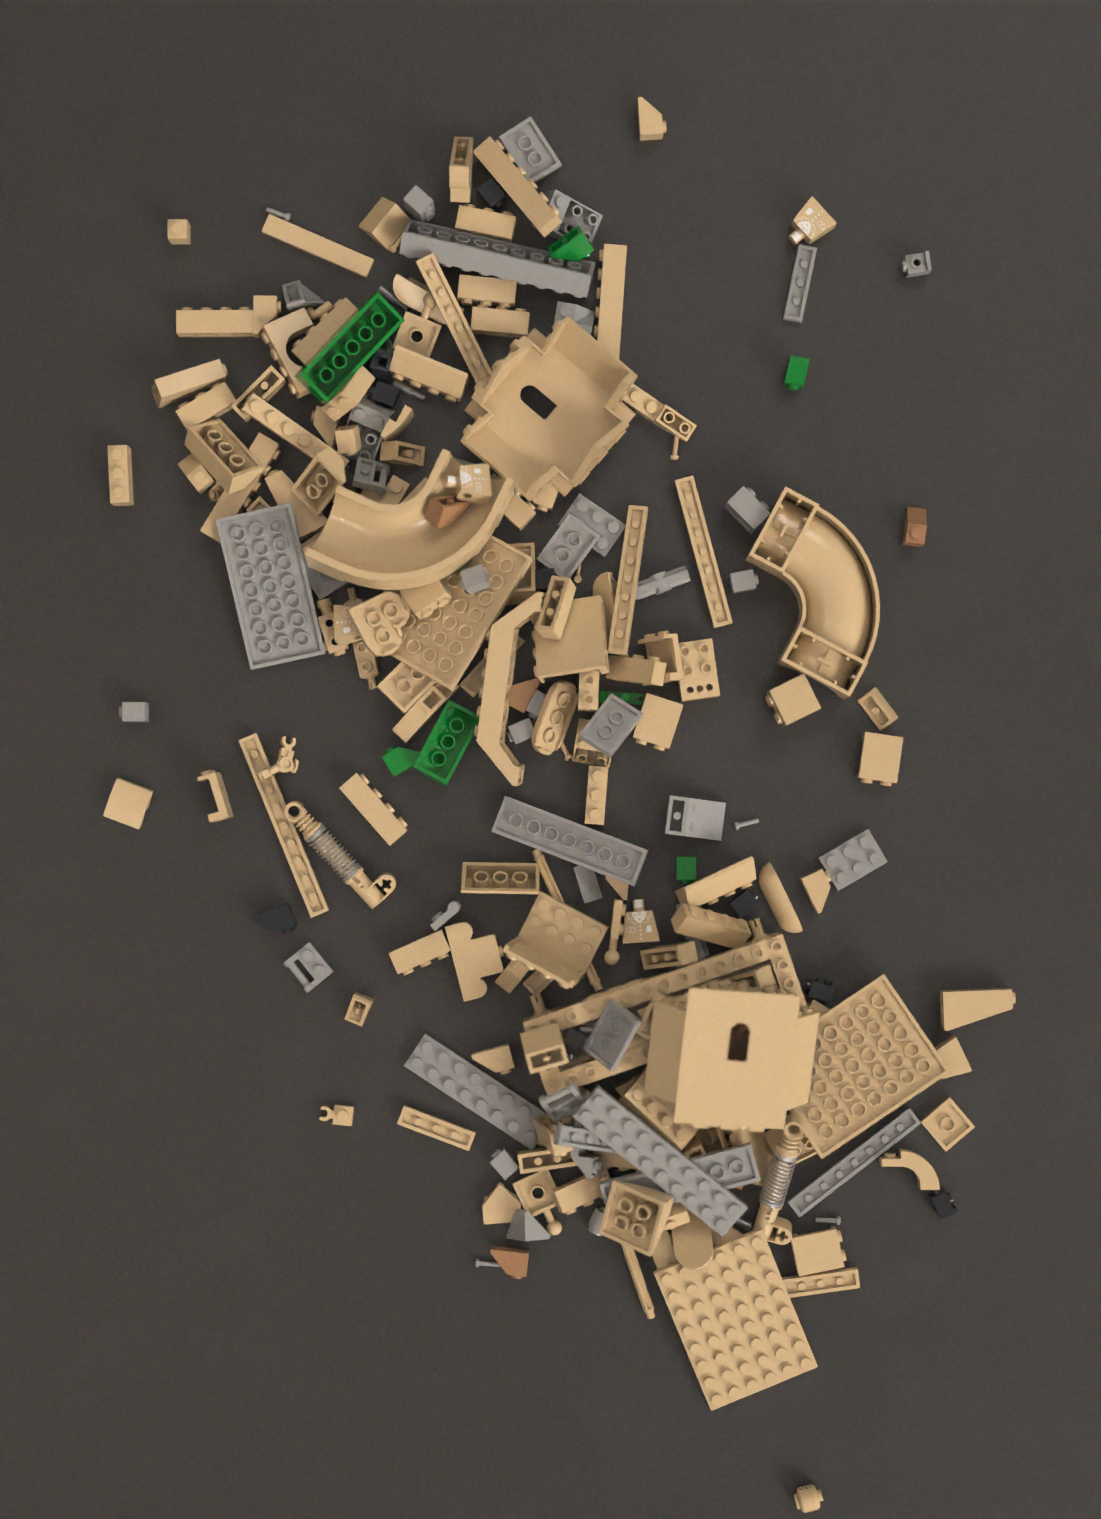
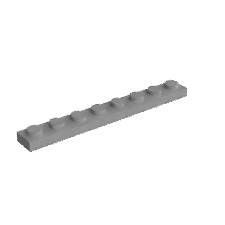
[787,1107,921,1218]

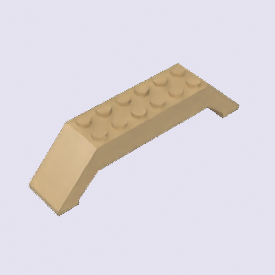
[474,592,546,786]

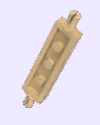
[344,587,380,690]

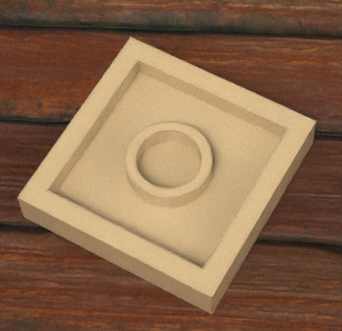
[920,1097,975,1152]

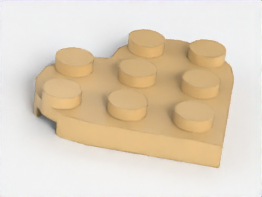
[347,591,410,657]

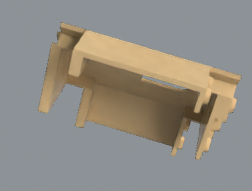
[460,316,638,501]
[644,980,819,1132]

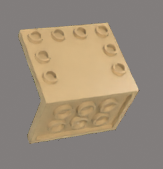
[503,891,609,989]

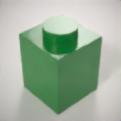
[676,856,696,884]

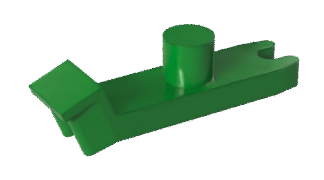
[598,691,644,705]

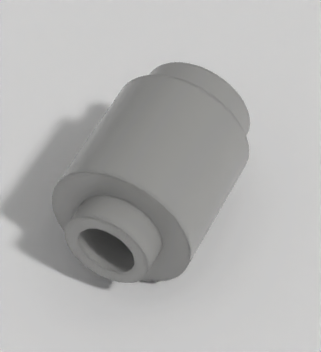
[588,1206,606,1236]

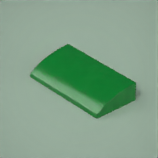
[413,700,479,787]

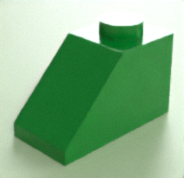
[547,225,594,261]
[783,356,810,391]
[382,746,420,777]

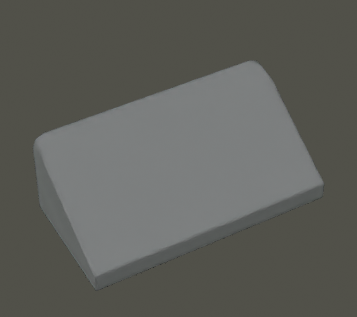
[573,865,603,904]

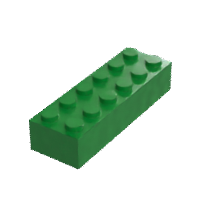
[295,292,405,404]

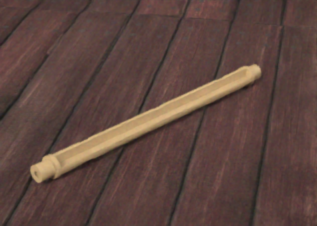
[532,849,602,992]
[599,1174,655,1319]

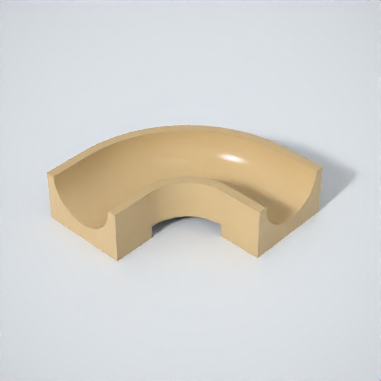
[304,449,514,590]
[745,486,880,699]

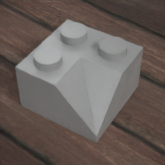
[553,301,595,335]
[724,486,771,534]

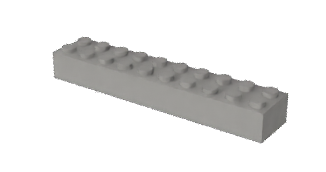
[399,219,596,298]

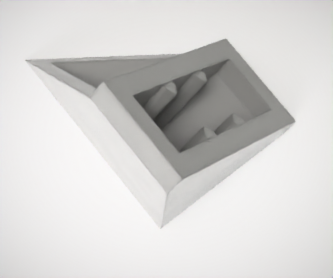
[282,280,325,313]
[506,1209,551,1241]

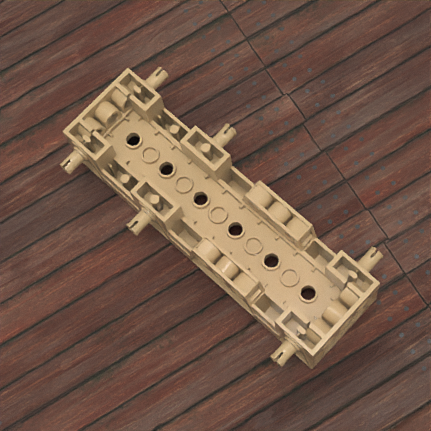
[523,918,807,1097]

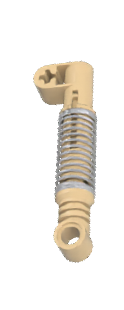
[284,800,396,909]
[752,1113,804,1245]

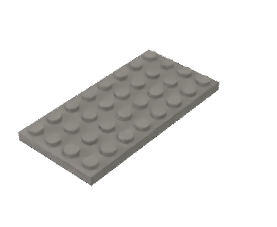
[215,503,326,670]

